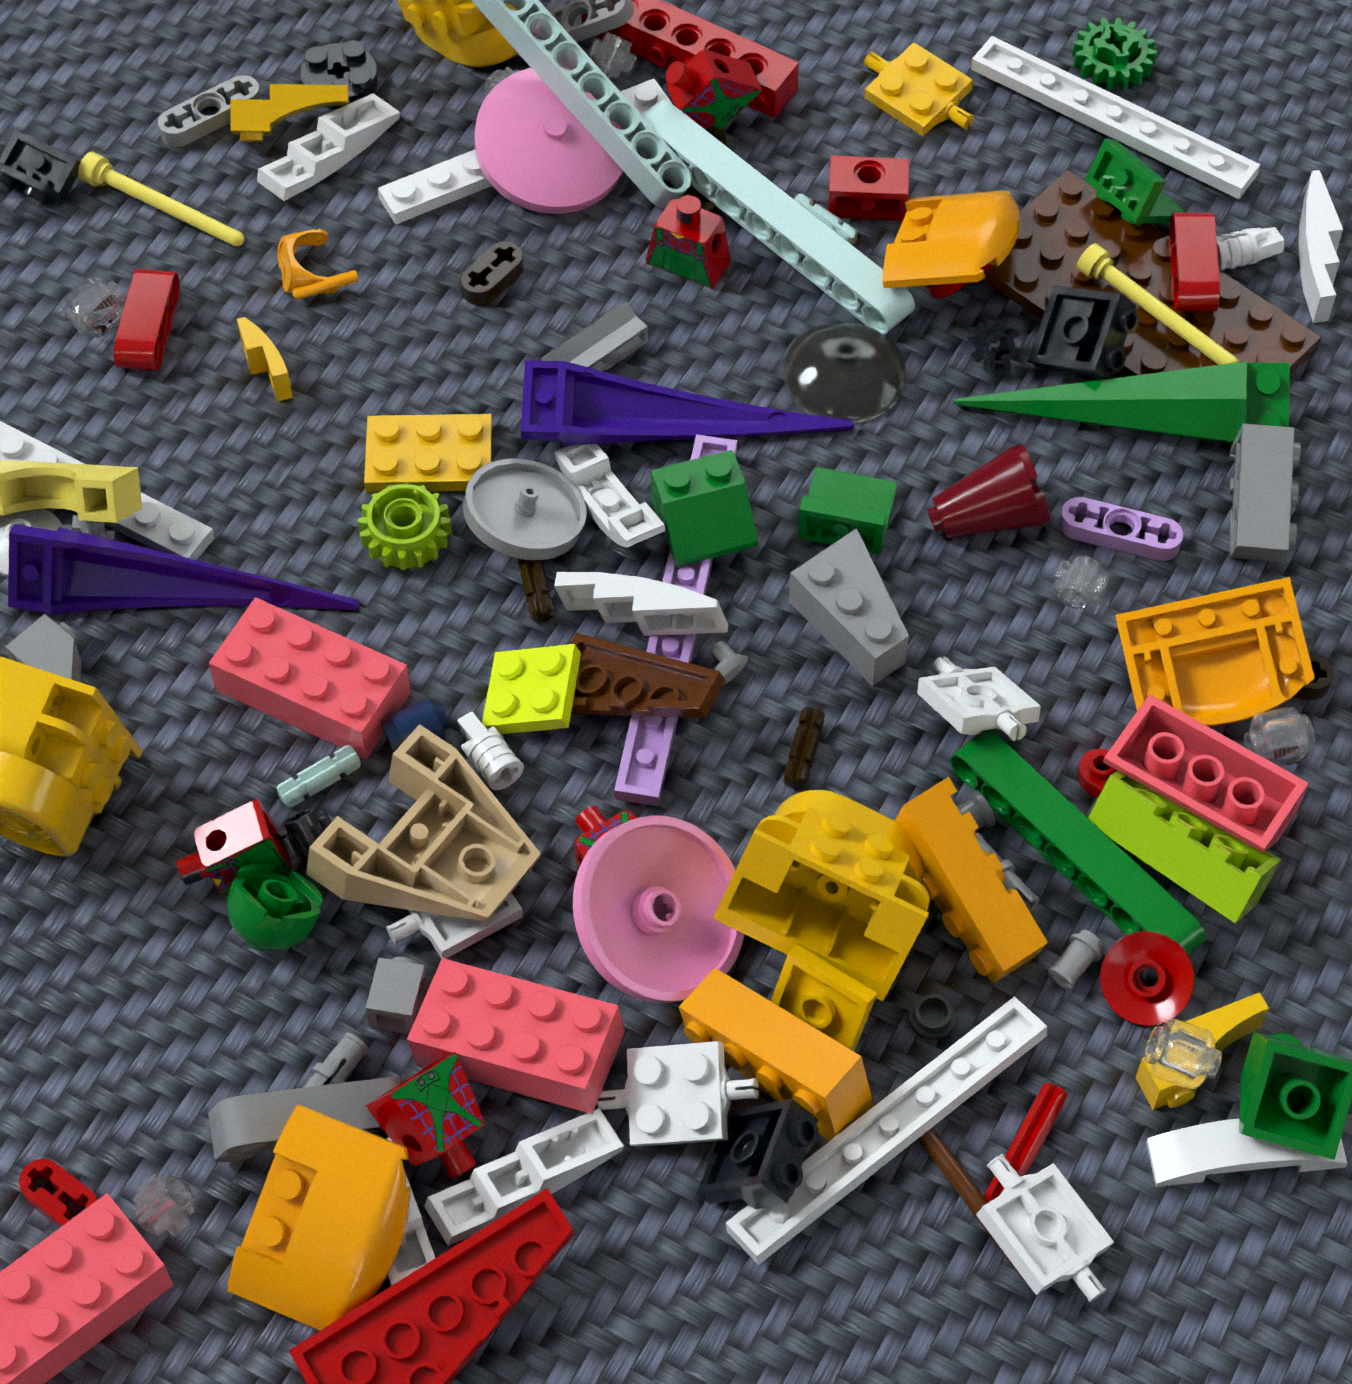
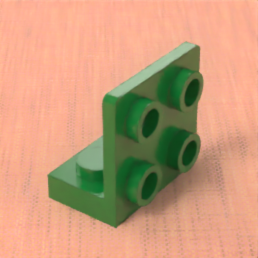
[1085,139,1185,226]
[798,467,897,555]

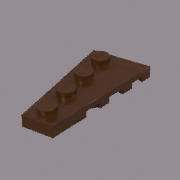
[570,633,726,718]

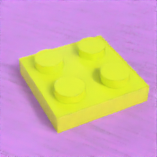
[482,644,581,734]

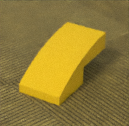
[237,317,293,402]

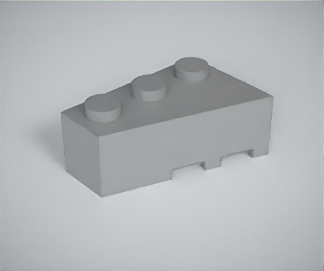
[1229,424,1301,562]
[789,528,909,687]

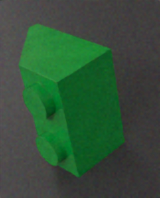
[651,450,758,567]
[1239,1032,1352,1160]

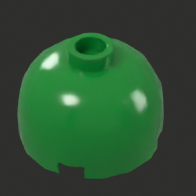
[227,863,323,951]

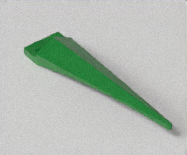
[953,361,1290,445]

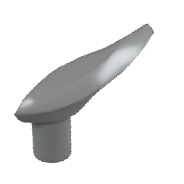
[711,641,748,685]

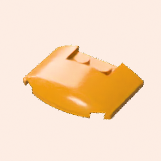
[882,190,1021,288]
[1115,577,1315,727]
[227,1104,411,1330]

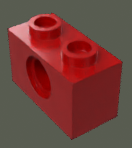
[828,155,909,221]

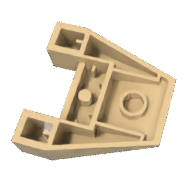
[306,724,541,922]

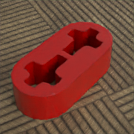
[19,1159,98,1228]

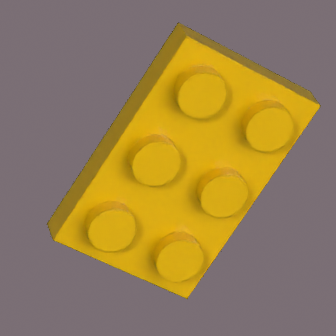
[364,414,492,493]

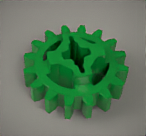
[1072,17,1157,90]

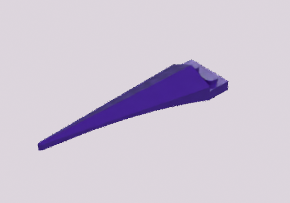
[521,360,855,446]
[8,524,360,614]

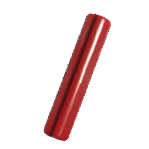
[985,1083,1067,1202]

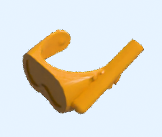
[277,229,360,299]

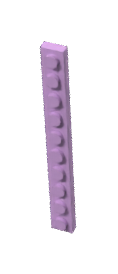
[614,434,737,806]

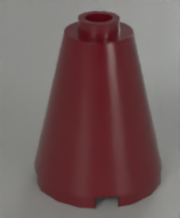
[927,444,1051,538]

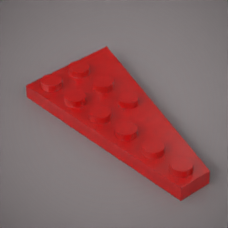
[289,1188,575,1384]

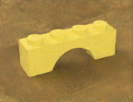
[0,460,142,523]

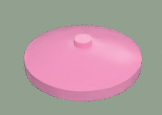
[474,67,624,214]
[573,815,744,1003]

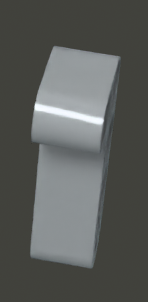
[208,1077,402,1163]

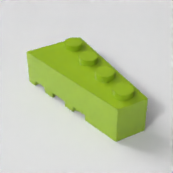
[1088,771,1282,924]

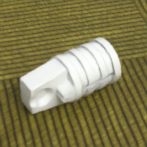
[1216,227,1284,271]
[458,712,524,790]

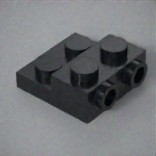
[1028,285,1138,380]
[696,1099,819,1209]

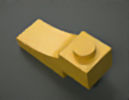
[230,84,349,142]
[1135,992,1269,1110]

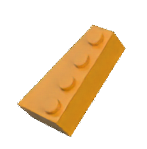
[895,777,1048,984]
[679,968,874,1141]

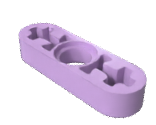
[1059,497,1183,561]

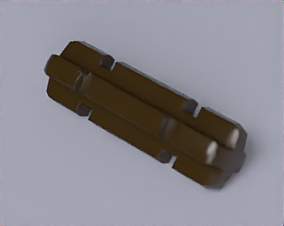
[517,558,554,622]
[783,707,825,789]

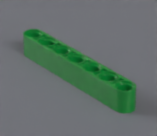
[950,730,1206,955]

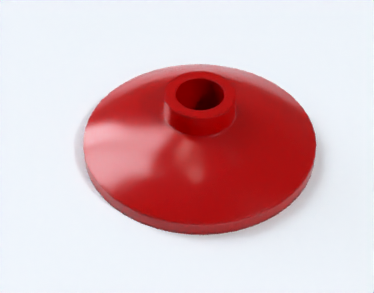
[1100,931,1195,1026]

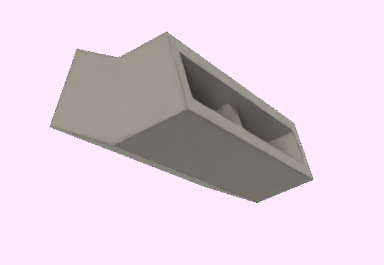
[541,302,648,372]

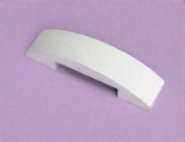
[554,444,666,547]
[1146,1118,1347,1187]

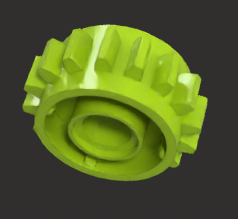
[358,483,452,570]

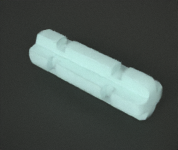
[794,194,858,245]
[277,745,361,808]

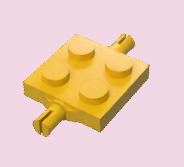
[864,42,974,137]

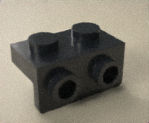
[0,129,81,205]

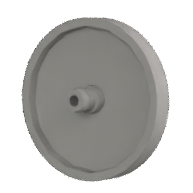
[463,459,587,560]

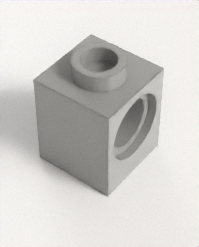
[365,957,428,1035]

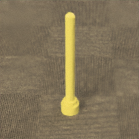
[78,151,244,247]
[1076,243,1239,365]

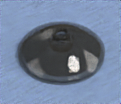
[783,322,906,423]

